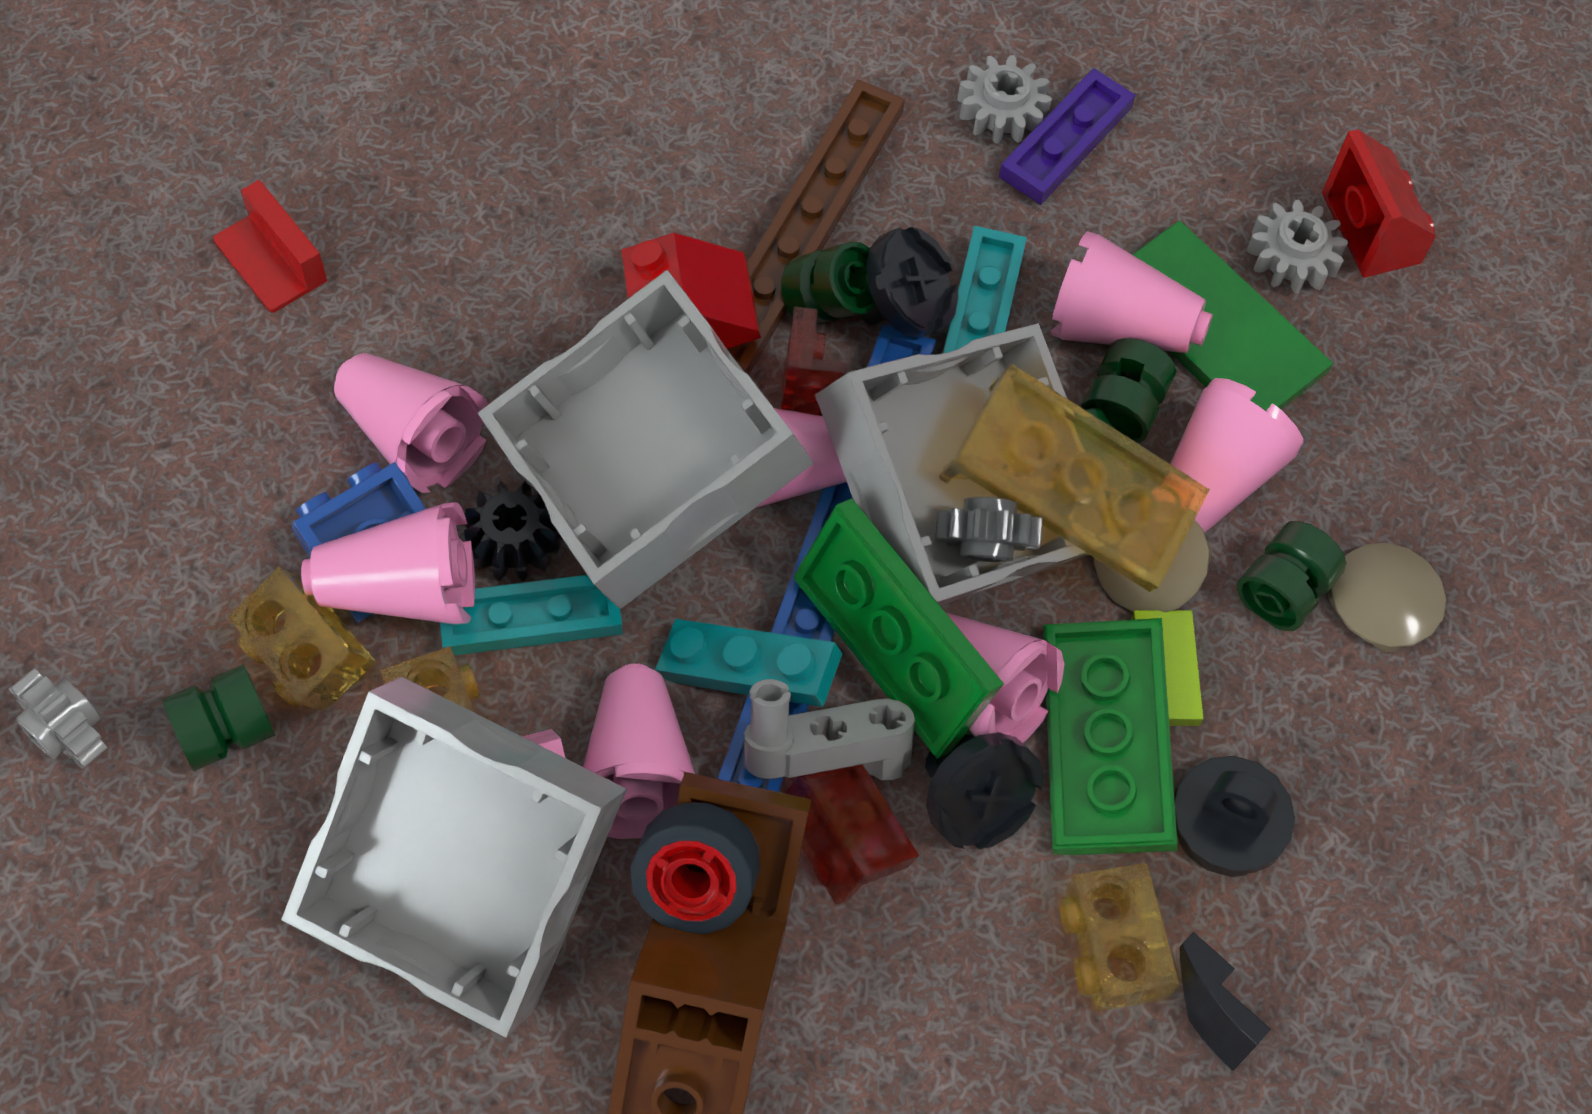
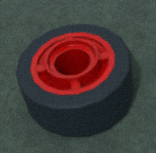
[630,803,760,934]

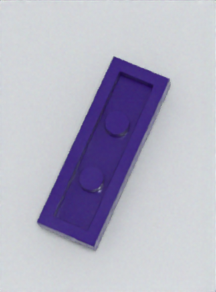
[998,68,1136,205]

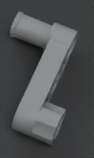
[744,679,915,781]

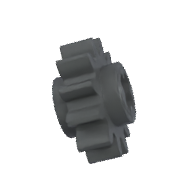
[935,497,1043,562]

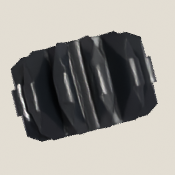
[462,480,561,582]

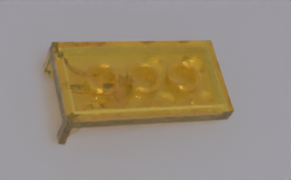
[939,363,1210,592]

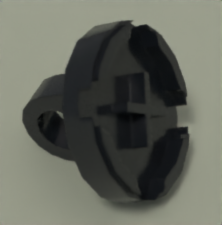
[858,227,958,338]
[925,732,1044,849]
[1174,756,1295,877]

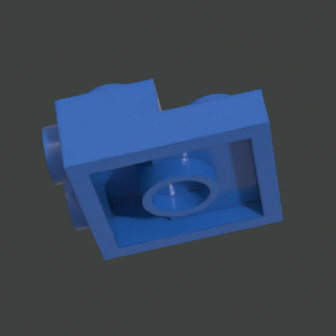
[291,462,426,625]

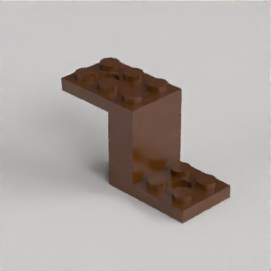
[608,772,812,1114]

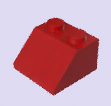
[1322,129,1436,278]
[622,232,761,349]

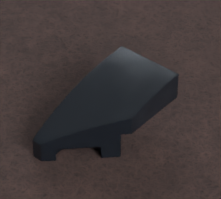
[1179,932,1271,1071]

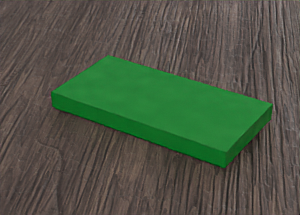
[1132,220,1333,411]
[793,498,1004,759]
[1043,618,1178,855]

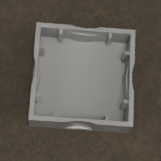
[478,270,814,609]
[815,323,1121,605]
[281,676,627,1038]

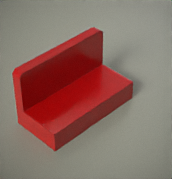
[213,179,327,313]

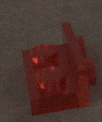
[780,307,847,416]
[785,764,919,905]

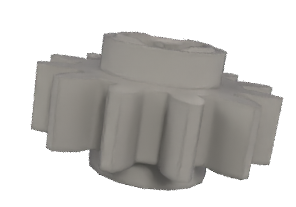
[957,55,1052,144]
[1247,200,1348,293]
[9,668,108,769]

